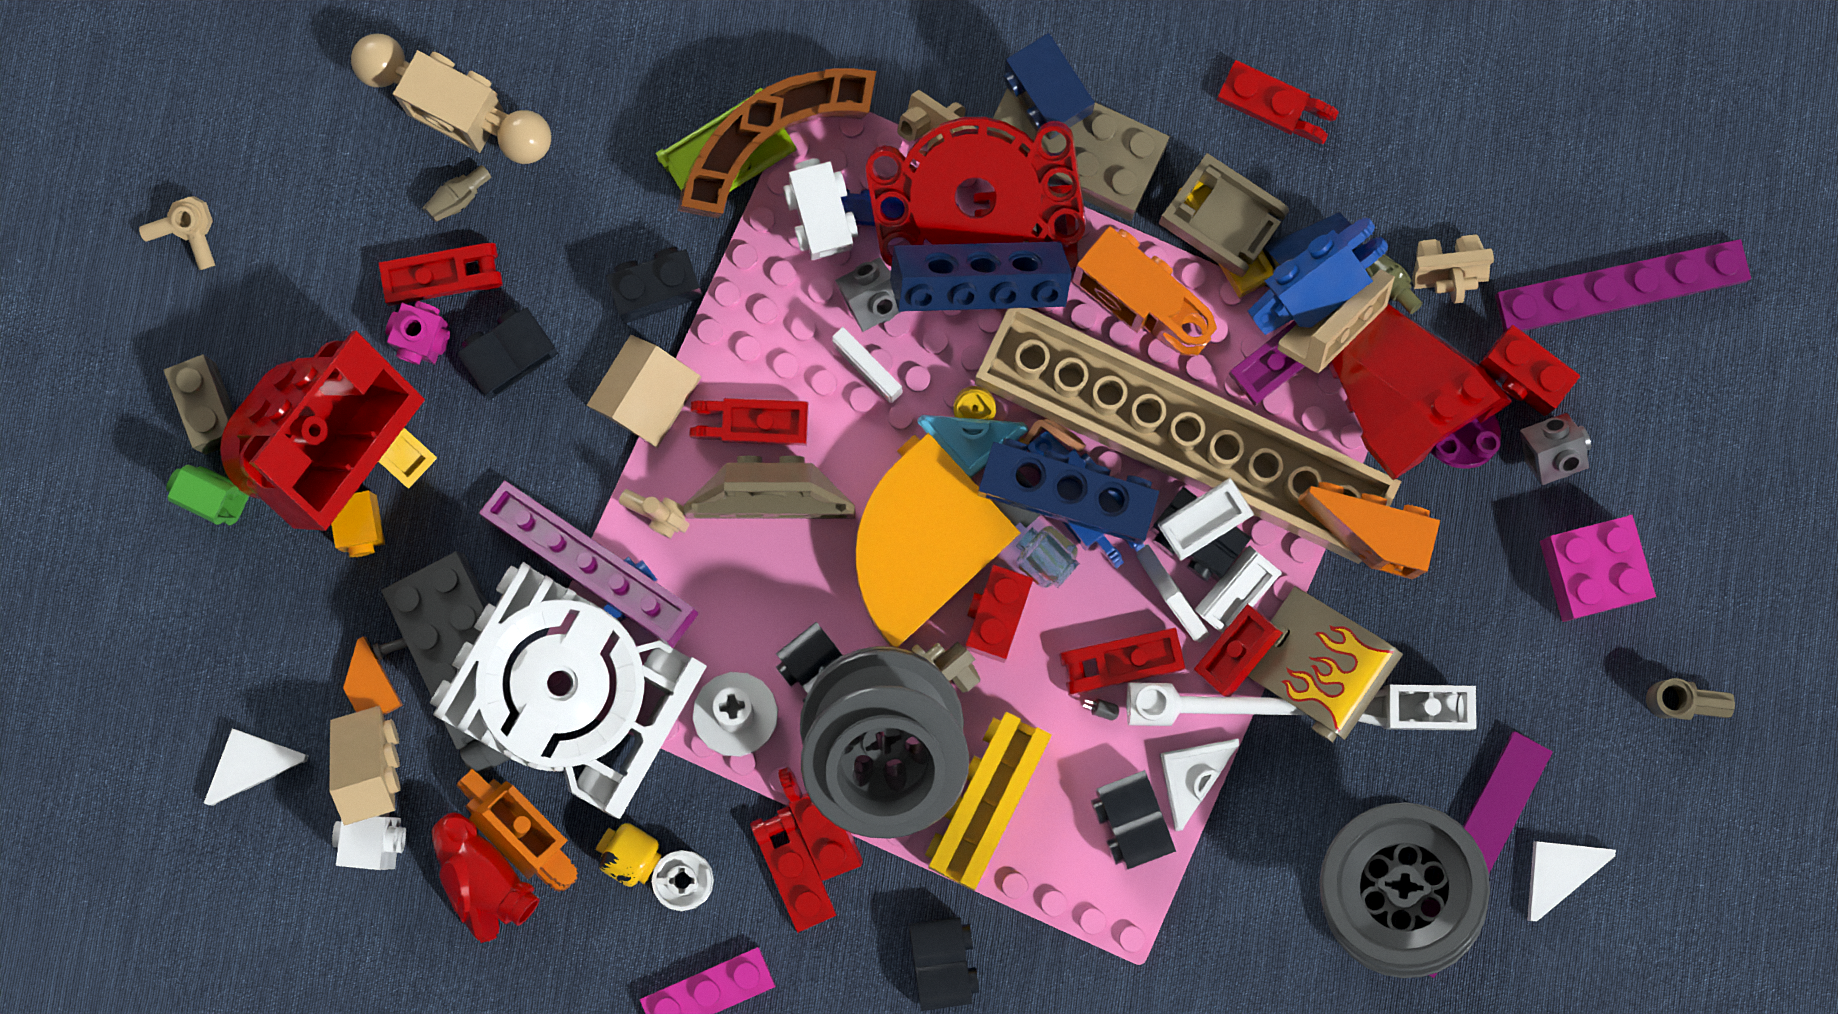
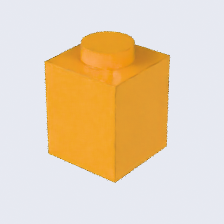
[331,490,385,557]

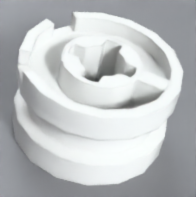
[651,850,714,911]

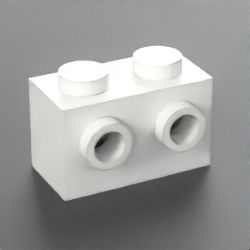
[332,812,406,870]

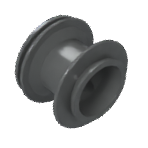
[800,646,969,839]
[1319,802,1490,978]

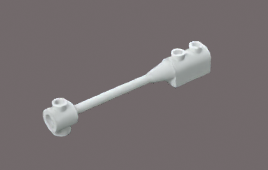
[1126,682,1476,731]

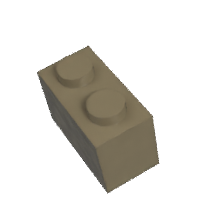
[164,354,234,455]

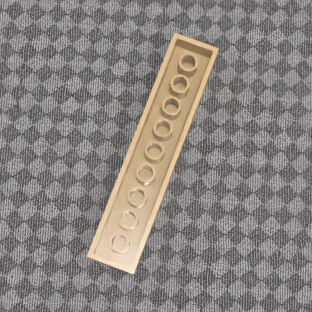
[975,308,1402,564]

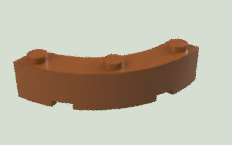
[677,68,876,219]

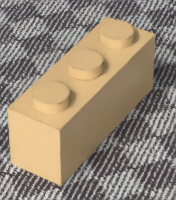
[329,705,400,826]

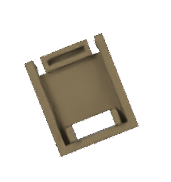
[1159,153,1289,277]

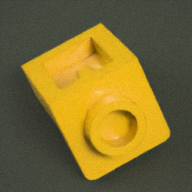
[378,428,437,489]

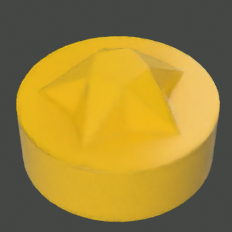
[953,386,996,420]

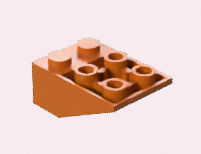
[1298,482,1440,579]

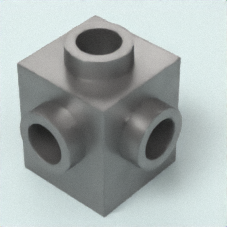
[835,257,900,332]
[1520,413,1591,485]

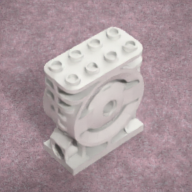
[430,562,707,819]

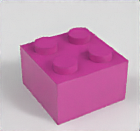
[1539,515,1656,622]

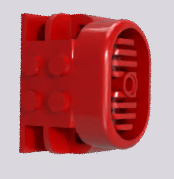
[220,331,425,531]

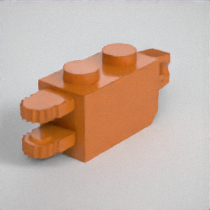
[456,769,578,892]

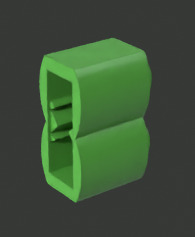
[166,464,249,525]

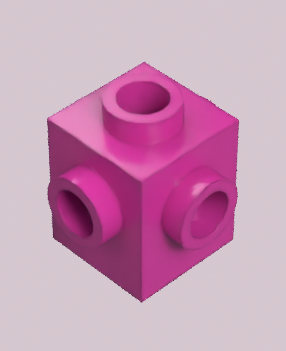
[385,301,450,365]

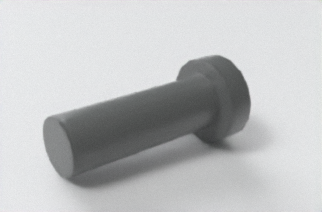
[373,637,408,660]

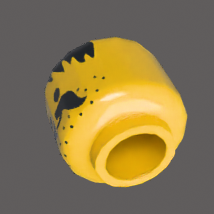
[595,823,662,887]

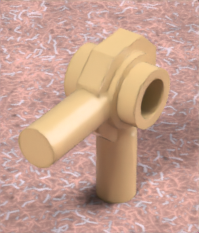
[139,196,215,271]
[619,489,690,539]

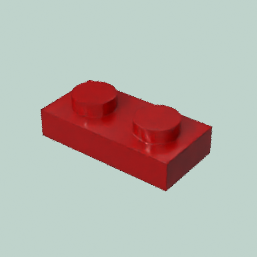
[1194,603,1283,697]

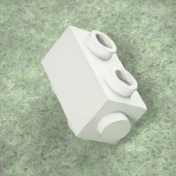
[783,159,859,261]

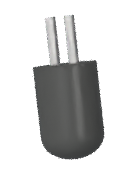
[1083,699,1119,721]

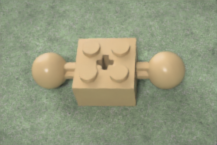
[351,33,551,164]

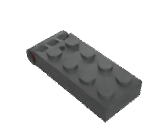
[381,551,552,775]

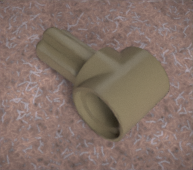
[1646,678,1735,720]

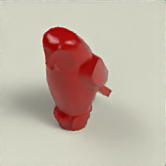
[431,812,540,943]

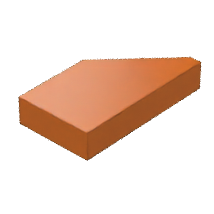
[343,636,403,716]

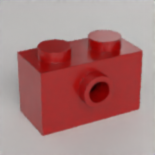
[1478,325,1580,416]
[965,564,1034,663]

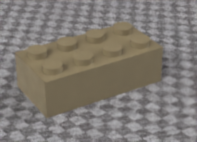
[988,88,1170,222]

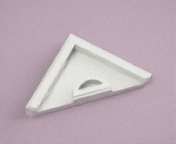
[1136,544,1210,643]
[204,729,309,806]
[1160,739,1239,831]
[1527,841,1616,921]

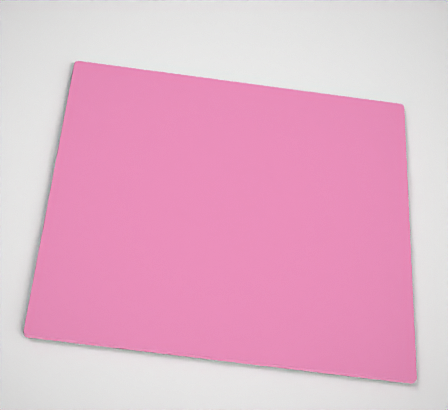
[546,112,1368,965]

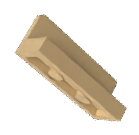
[1277,269,1395,374]

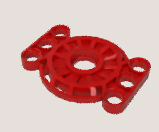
[866,117,1086,266]

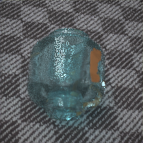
[1016,526,1080,588]

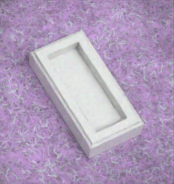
[832,327,903,403]
[1158,477,1254,561]
[1194,545,1282,634]

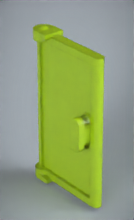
[656,88,798,192]

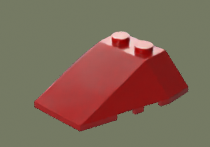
[1328,303,1512,480]

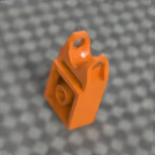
[1073,226,1217,356]

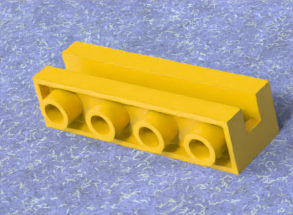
[925,712,1052,891]

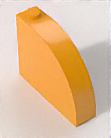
[855,433,1021,647]

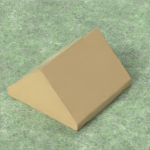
[587,335,702,448]

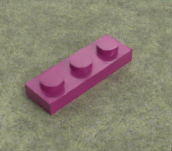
[640,947,776,1014]

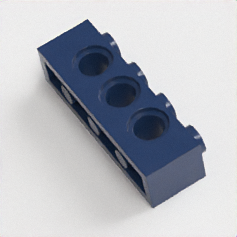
[890,242,1072,312]
[978,438,1160,545]

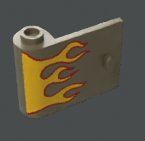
[1247,586,1403,743]

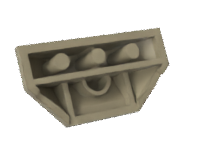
[684,455,855,519]

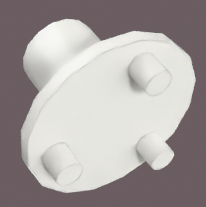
[693,672,778,757]

